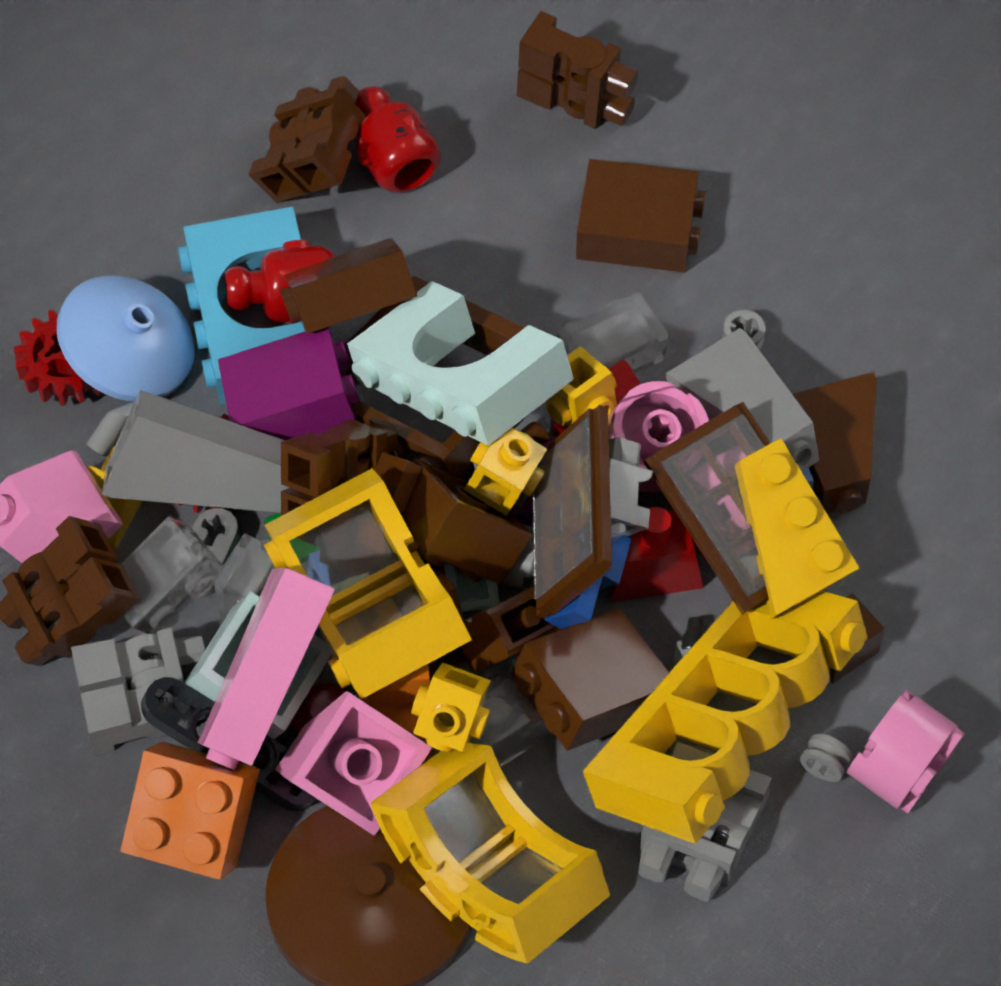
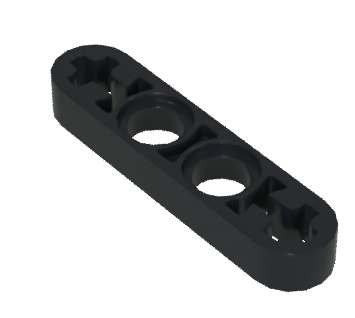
[141,677,317,811]

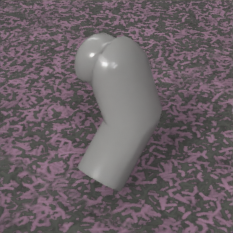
[86,401,135,457]

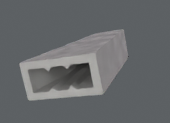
[665,328,819,471]
[102,390,290,513]

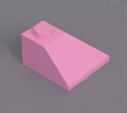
[0,450,124,563]
[275,691,432,836]

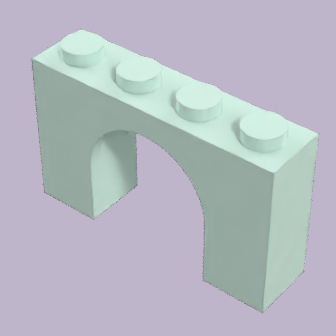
[347,281,574,446]

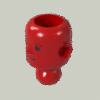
[355,86,441,193]
[225,240,335,324]

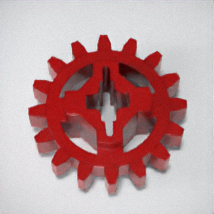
[14,310,102,406]

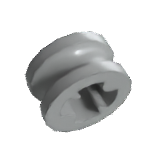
[722,310,766,350]
[800,734,853,782]

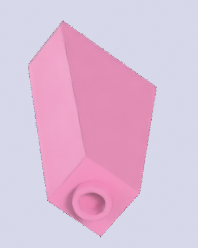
[198,568,335,770]

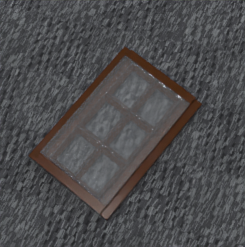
[643,402,771,615]
[533,405,612,618]

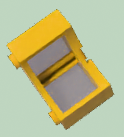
[263,469,472,700]
[370,742,610,964]

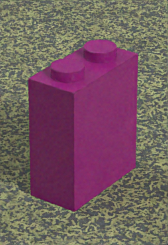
[218,327,360,440]

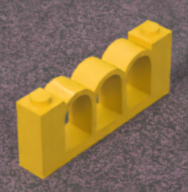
[583,573,868,844]

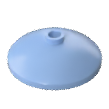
[57,275,195,401]

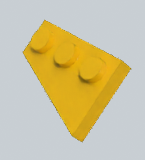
[734,438,859,620]

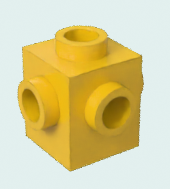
[545,346,617,427]
[464,428,547,516]
[411,662,491,752]

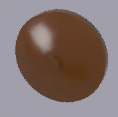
[266,806,472,986]

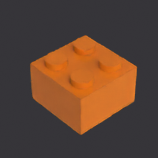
[120,741,260,880]

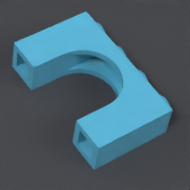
[177,206,305,405]

